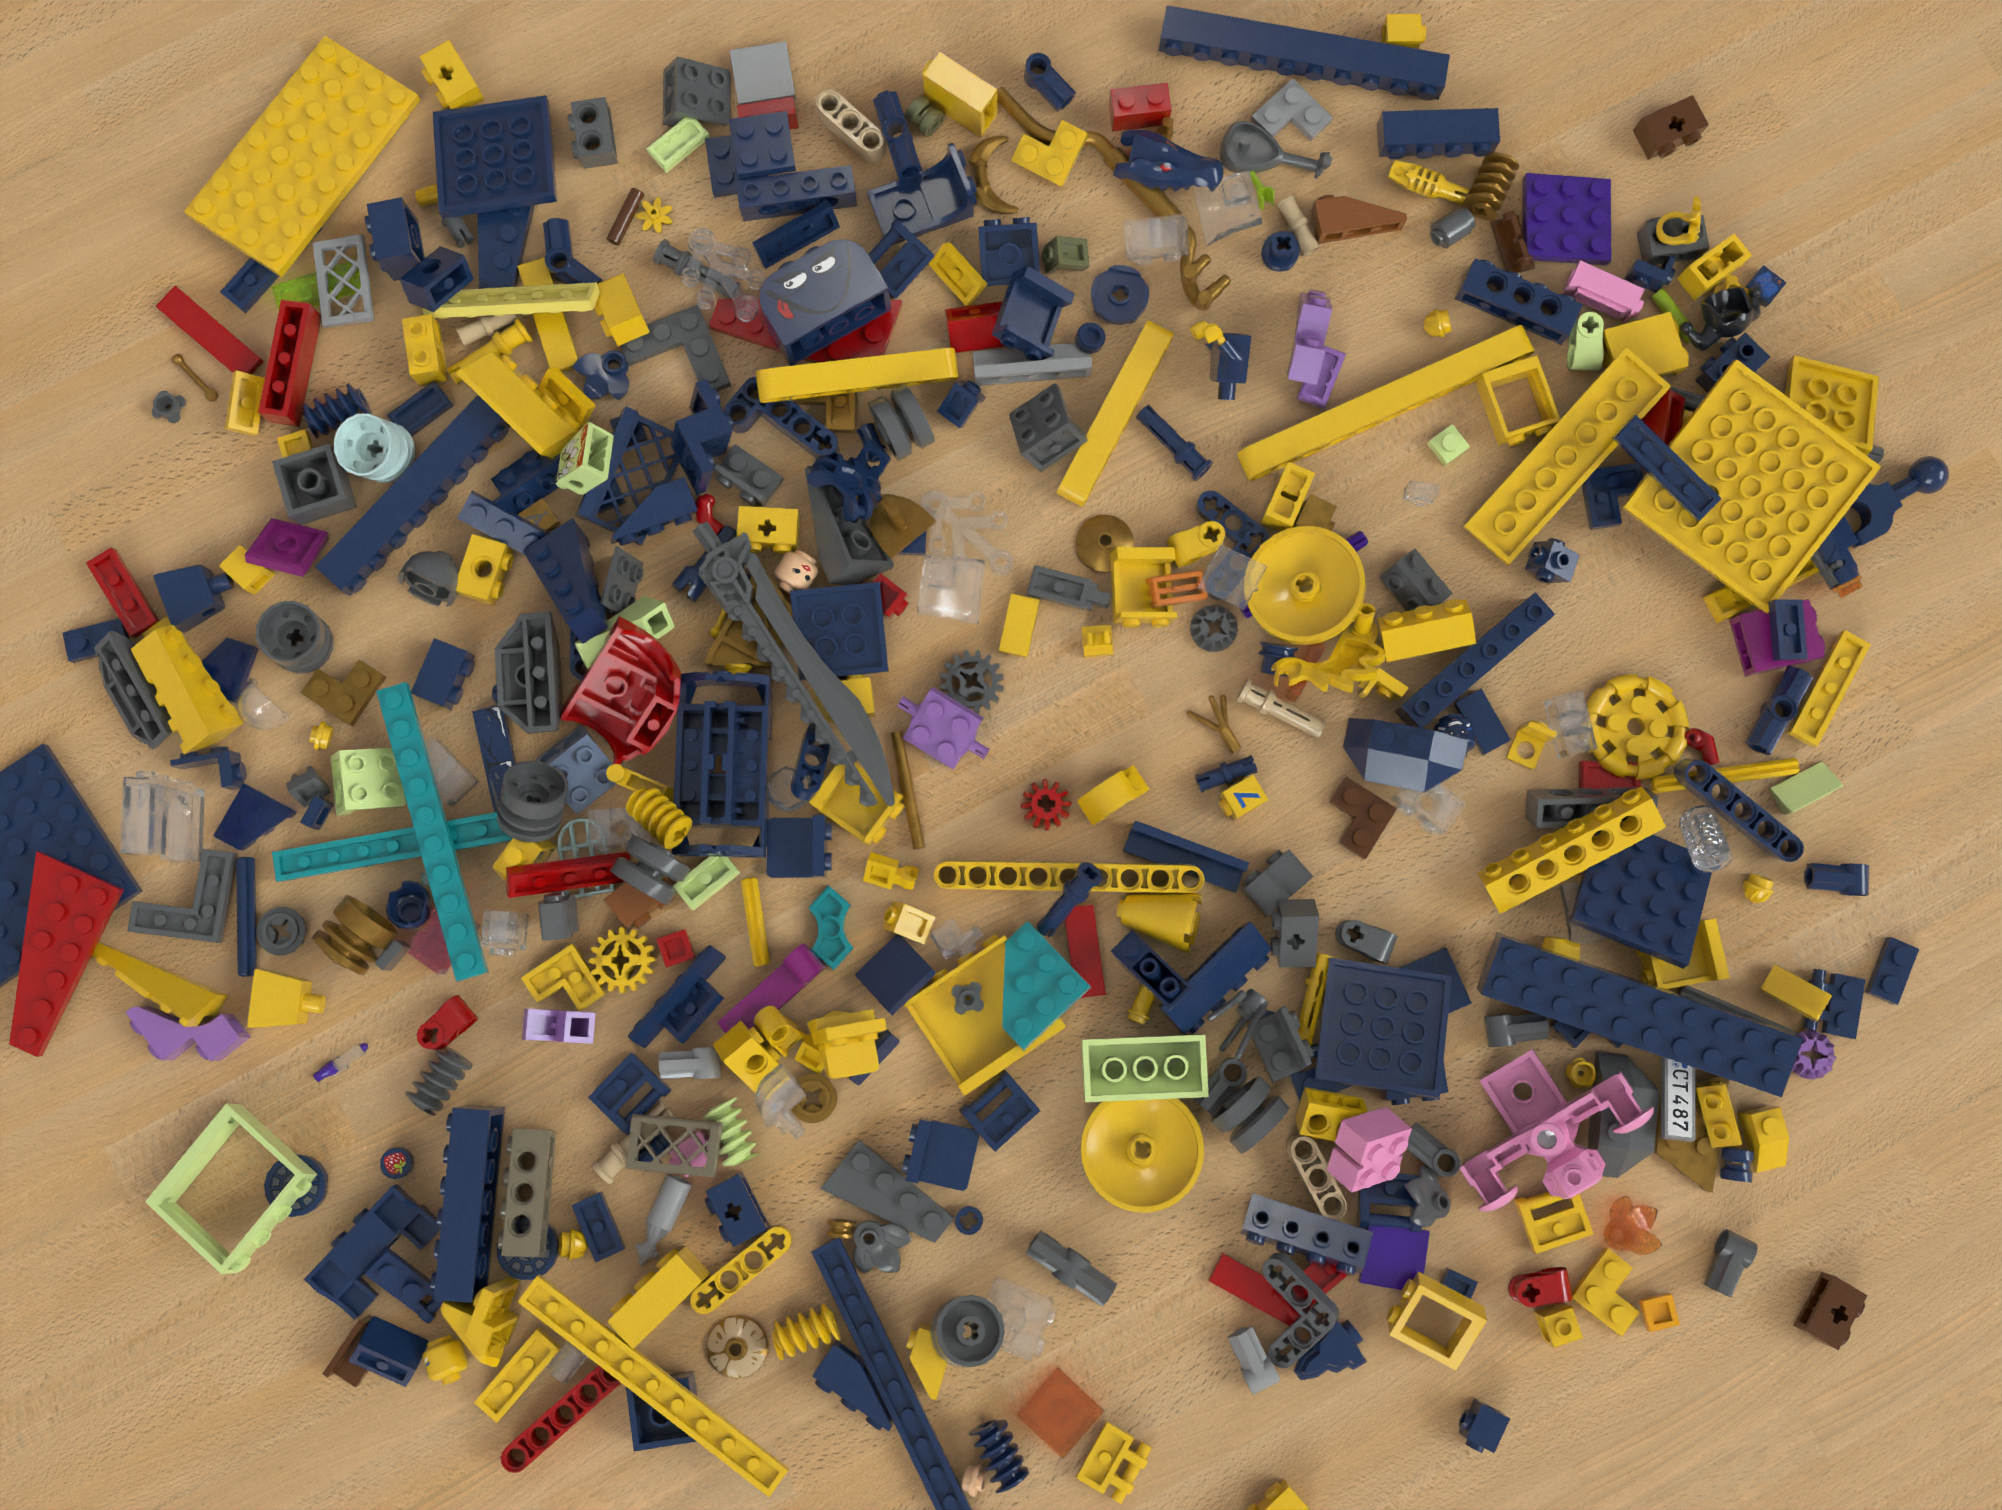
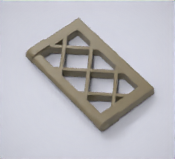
[626,1114,723,1178]

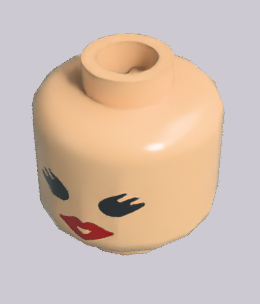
[774,549,818,594]

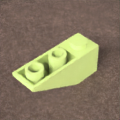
[575,596,675,669]

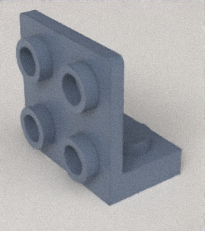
[535,724,615,813]

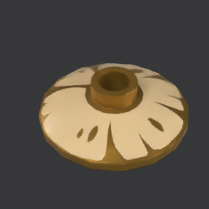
[707,1315,769,1379]

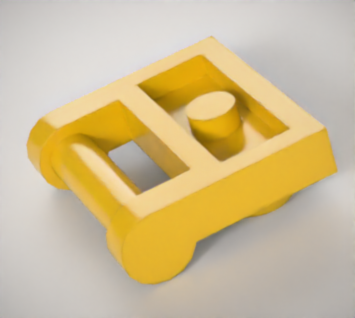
[1514,1191,1594,1254]

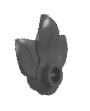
[1405,1166,1450,1227]
[853,1220,912,1273]

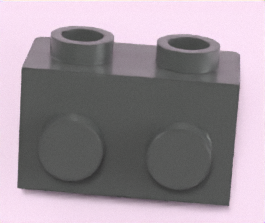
[1380,549,1453,611]

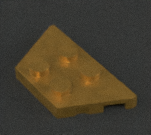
[703,564,793,668]
[1653,1075,1729,1193]

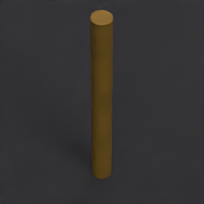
[891,731,925,850]

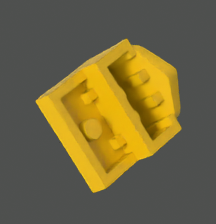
[807,1009,887,1079]
[440,1277,520,1367]

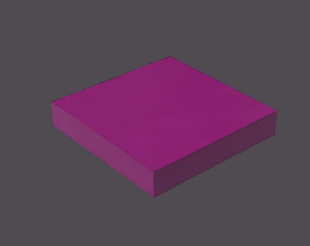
[245,518,329,577]

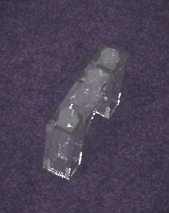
[120,771,205,862]

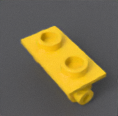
[1696,1081,1742,1148]

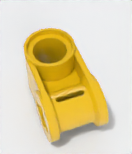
[1166,521,1225,568]
[754,1006,807,1058]

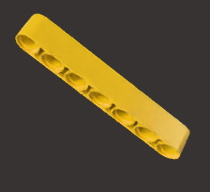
[1056,320,1175,507]
[755,348,959,403]

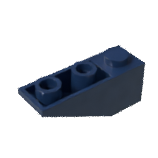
[610,477,697,546]
[1110,930,1193,1010]
[812,1339,893,1431]

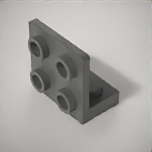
[663,56,730,127]
[1009,383,1088,472]
[1247,1006,1314,1083]

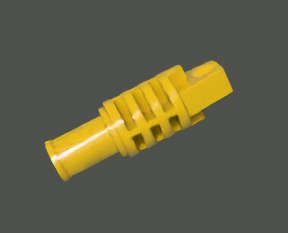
[1387,160,1469,206]

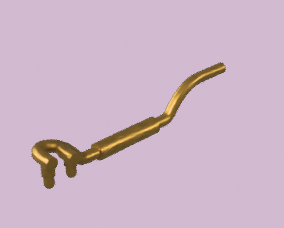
[997,87,1231,311]

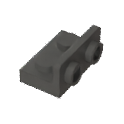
[713,444,784,507]

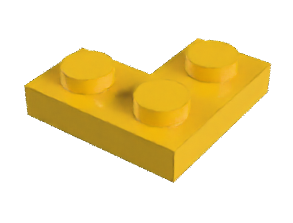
[1011,120,1089,187]
[521,944,607,1011]
[1572,1247,1640,1337]

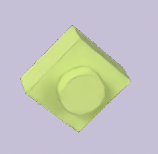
[1427,424,1470,466]

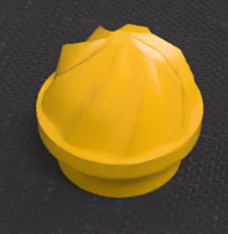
[1423,308,1452,338]
[1743,873,1774,903]
[559,1229,588,1261]

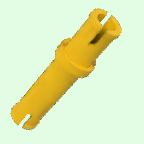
[1297,953,1334,1045]

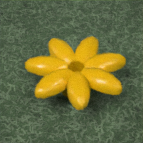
[636,197,673,234]

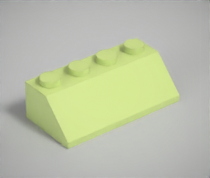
[1081,1034,1209,1102]

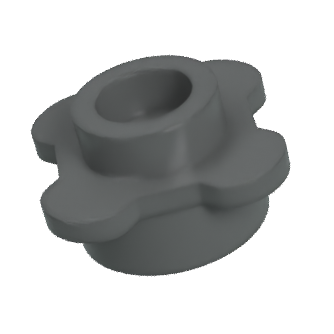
[152,391,186,423]
[951,982,984,1015]

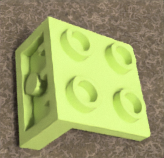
[330,748,406,816]

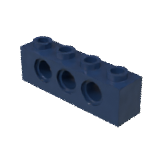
[736,165,857,222]
[1455,258,1583,345]

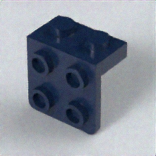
[766,815,833,878]
[901,1117,979,1191]

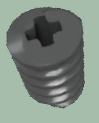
[405,1047,472,1116]

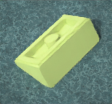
[1769,762,1843,815]

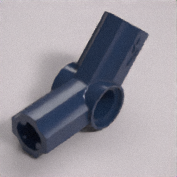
[543,218,603,284]

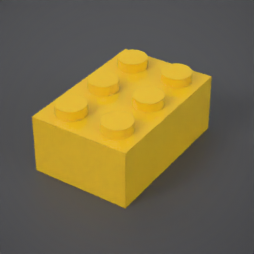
[607,1246,711,1349]

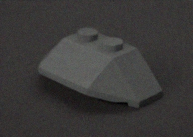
[495,612,563,734]
[94,631,172,749]
[1587,1052,1659,1178]

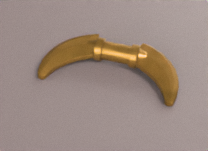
[969,136,1019,214]

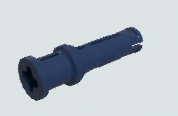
[1136,404,1214,481]
[1037,862,1102,937]

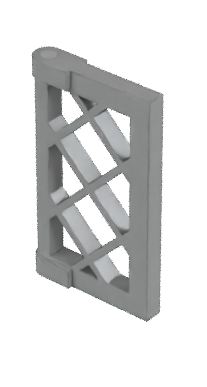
[313,234,374,328]

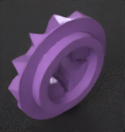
[1792,1030,1837,1079]

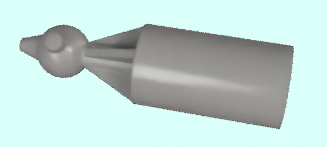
[635,1174,692,1266]

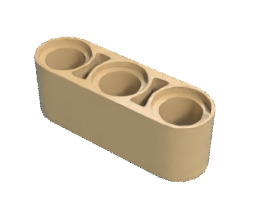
[816,89,886,163]
[1286,1134,1347,1220]

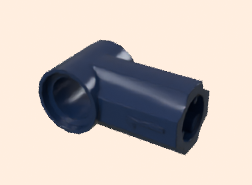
[1024,52,1076,112]
[1804,863,1869,896]

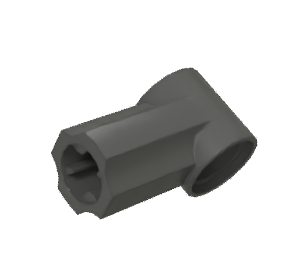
[1484,1013,1549,1047]
[1193,1057,1247,1116]
[1407,1122,1461,1177]
[1704,1229,1758,1298]

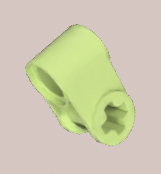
[1567,312,1604,371]

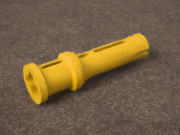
[446,318,533,385]

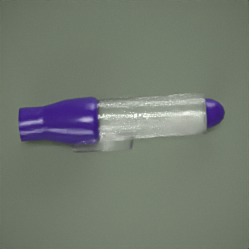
[313,1043,368,1082]

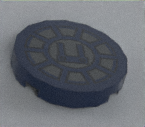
[264,1154,328,1217]
[497,1217,559,1280]

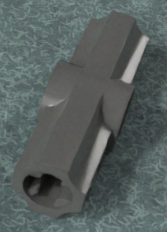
[1026,1230,1117,1307]

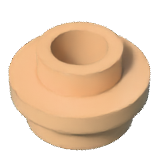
[962,1464,987,1497]

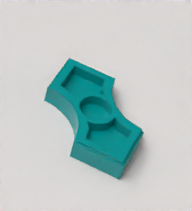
[809,885,854,971]

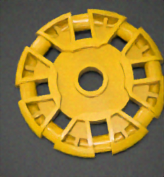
[1581,674,1689,780]

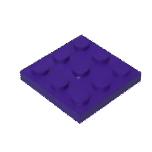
[1523,173,1612,265]

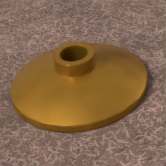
[1075,515,1134,573]

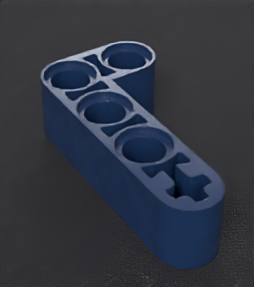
[724,377,840,459]

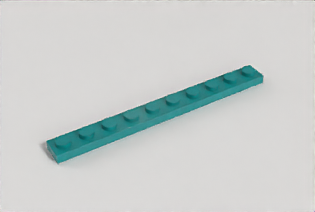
[376,682,489,982]

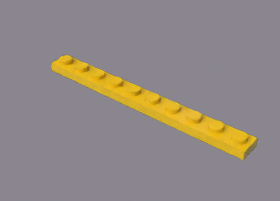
[517,1274,789,1497]

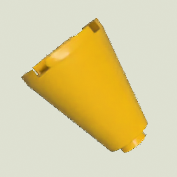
[1117,893,1203,953]

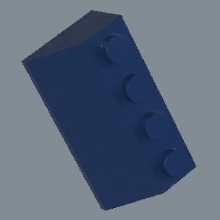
[1157,922,1272,1034]

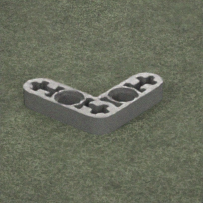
[1262,1253,1339,1368]

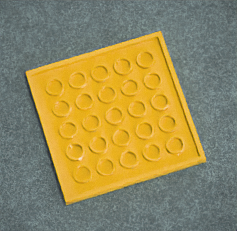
[1621,359,1881,613]

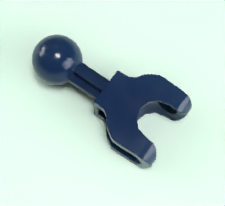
[1850,456,1949,549]

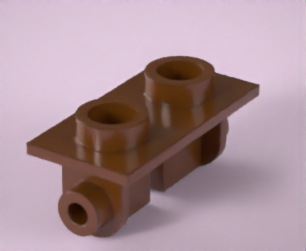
[1490,211,1535,273]

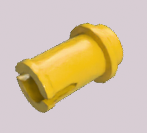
[1127,984,1155,1025]

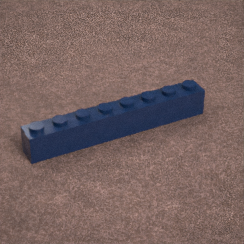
[315,395,510,596]

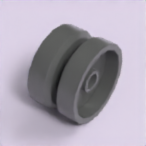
[868,384,935,461]
[610,834,691,906]
[1210,1075,1290,1154]
[930,1295,1005,1368]

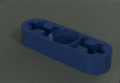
[790,723,831,800]

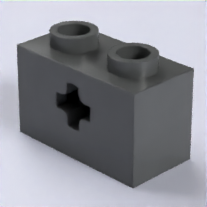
[1270,899,1319,968]

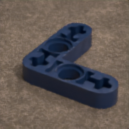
[1196,491,1270,600]

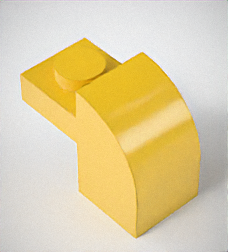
[1077,765,1150,826]

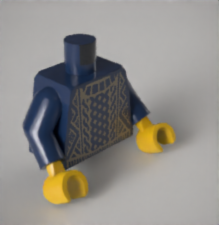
[1190,321,1251,400]

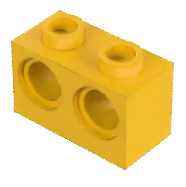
[402,314,448,386]
[1261,462,1315,532]
[1295,1087,1368,1142]

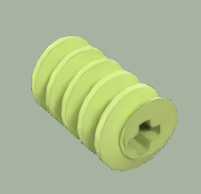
[703,1097,760,1167]

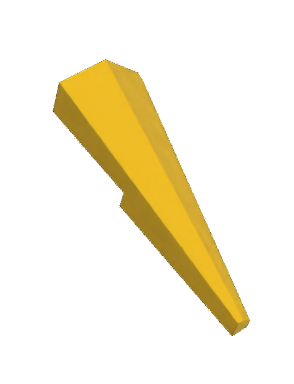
[92,942,229,1027]

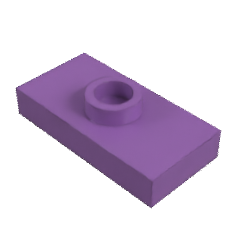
[1297,346,1346,409]

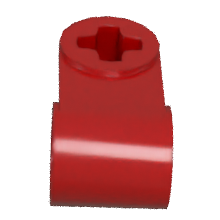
[416,995,478,1050]
[1508,1267,1573,1307]

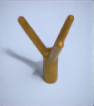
[1187,695,1242,753]

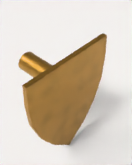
[870,494,936,559]

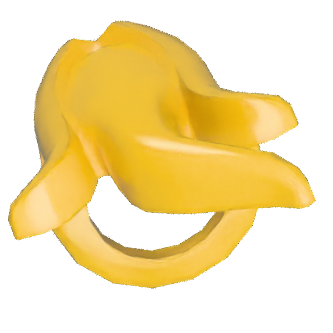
[1656,196,1701,246]

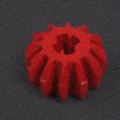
[1020,779,1072,831]

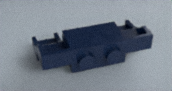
[304,1184,441,1320]

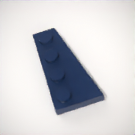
[477,205,535,289]

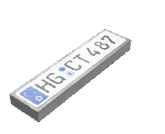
[1661,1056,1695,1142]

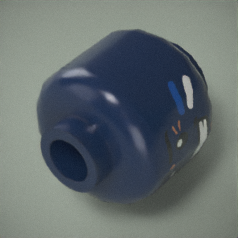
[1433,714,1476,758]

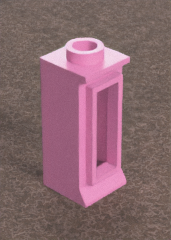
[1562,260,1644,324]

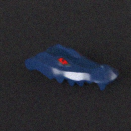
[1113,130,1224,192]

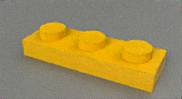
[474,1327,562,1423]

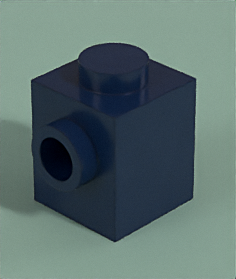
[1459,1398,1510,1453]

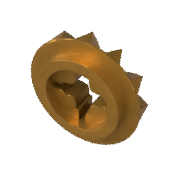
[788,1074,837,1123]

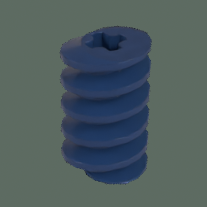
[302,383,372,439]
[969,1419,1029,1493]

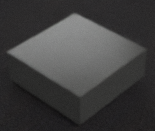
[374,940,412,971]

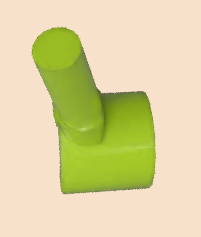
[1248,171,1274,210]

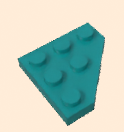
[1002,921,1091,1051]

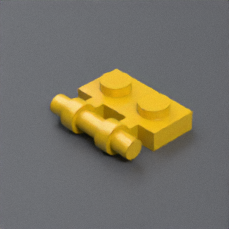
[1076,1420,1152,1504]

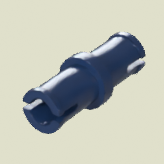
[1195,755,1258,793]

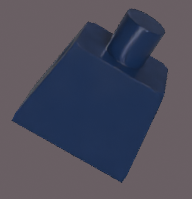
[153,565,235,632]

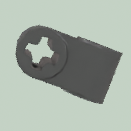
[1335,920,1398,965]

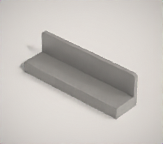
[973,343,1092,386]

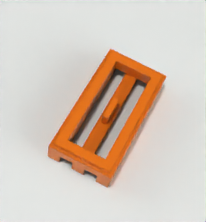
[1145,570,1208,608]

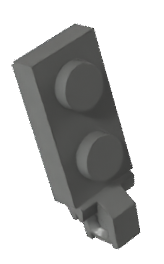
[1027,565,1111,611]

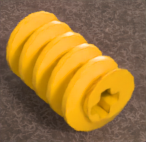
[626,788,692,849]
[772,1303,841,1361]

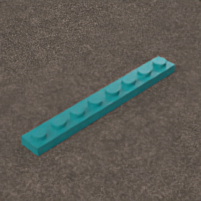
[272,812,513,882]

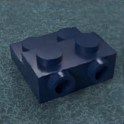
[978,217,1040,286]

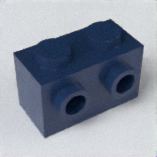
[1695,332,1770,393]

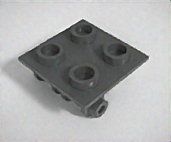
[600,546,644,615]

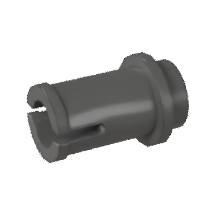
[441,215,475,248]

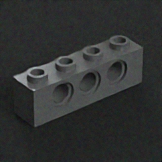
[1525,787,1658,828]

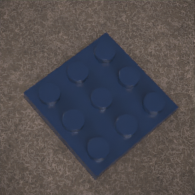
[790,582,889,681]

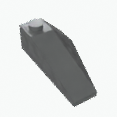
[805,466,894,585]

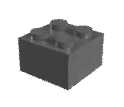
[272,443,357,525]

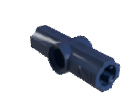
[873,90,922,180]
[1745,665,1813,755]

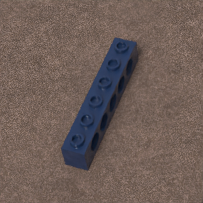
[1394,592,1555,728]

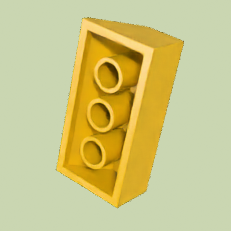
[456,352,580,458]

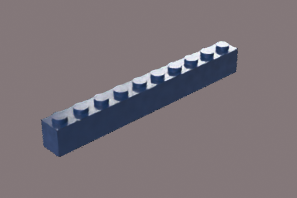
[1158,5,1450,100]

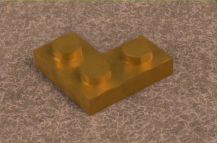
[796,392,856,433]
[300,660,387,726]

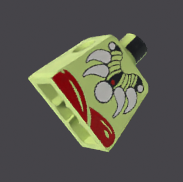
[554,422,614,495]

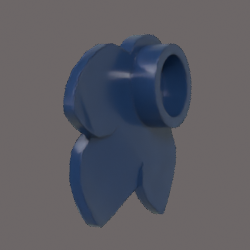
[573,350,629,400]

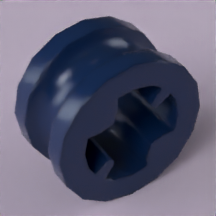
[955,1206,983,1235]

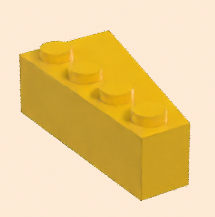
[131,625,244,754]

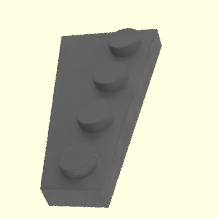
[820,1140,954,1243]

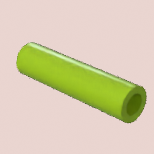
[1651,288,1697,343]

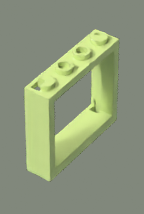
[145,1103,317,1274]

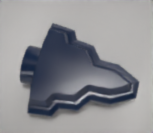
[1293,1312,1367,1380]

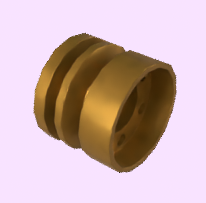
[312,895,398,975]

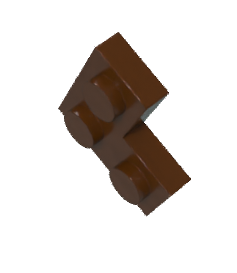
[1329,776,1397,859]

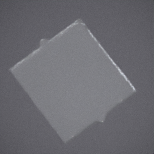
[1198,545,1267,610]

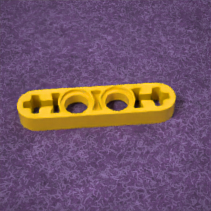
[690,1225,793,1314]

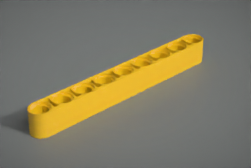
[934,860,1205,893]

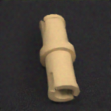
[1277,195,1321,256]
[456,314,516,346]

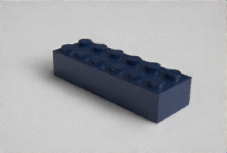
[430,1105,505,1303]

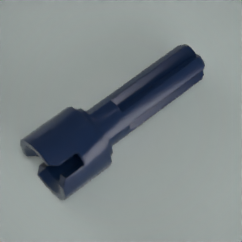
[672,525,737,602]

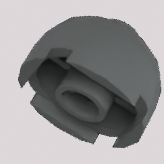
[398,551,459,607]

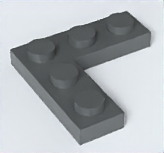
[620,305,731,392]
[127,849,237,943]

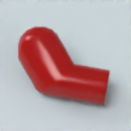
[695,493,725,535]
[1685,728,1720,765]

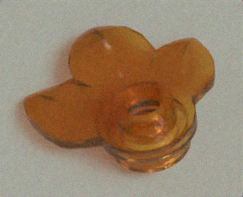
[1603,1196,1662,1255]

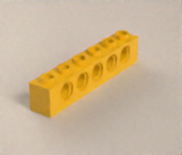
[1477,786,1666,914]

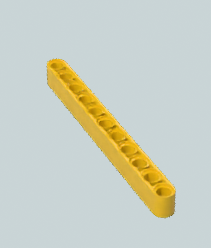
[1236,325,1535,481]

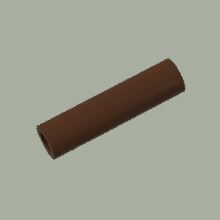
[606,188,644,246]

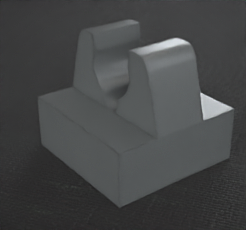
[286,766,331,807]

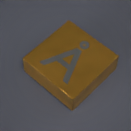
[518,498,561,532]

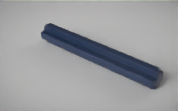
[236,857,257,977]

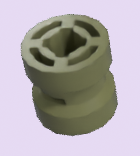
[904,95,945,137]

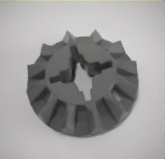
[1190,604,1238,652]
[257,907,307,955]

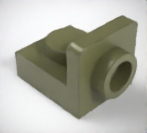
[1042,236,1090,274]

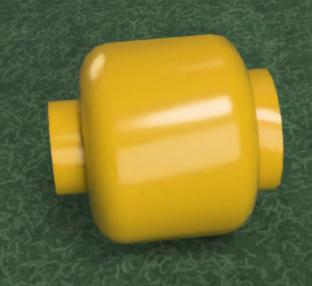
[422,1335,468,1386]

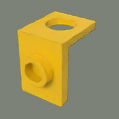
[1506,720,1557,770]

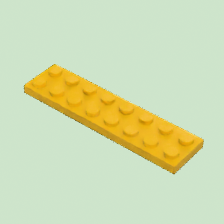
[1463,347,1671,566]

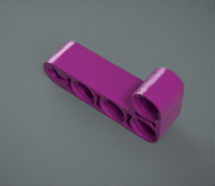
[717,943,826,1033]

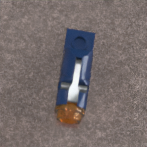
[1811,516,1863,598]

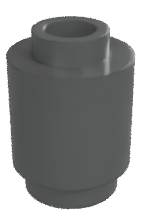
[1430,207,1475,249]

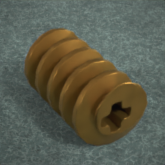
[1465,152,1519,221]

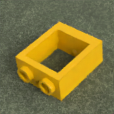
[1475,356,1560,447]
[1386,1271,1487,1371]

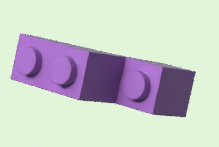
[1287,290,1332,385]
[126,1006,251,1061]

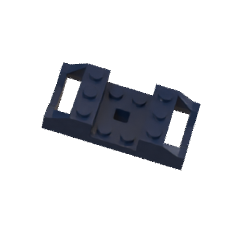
[672,671,772,858]

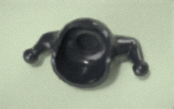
[1680,286,1761,351]

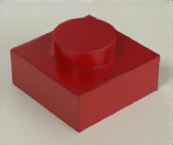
[656,929,696,968]

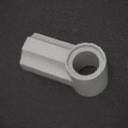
[659,1047,721,1079]
[1228,1325,1281,1395]

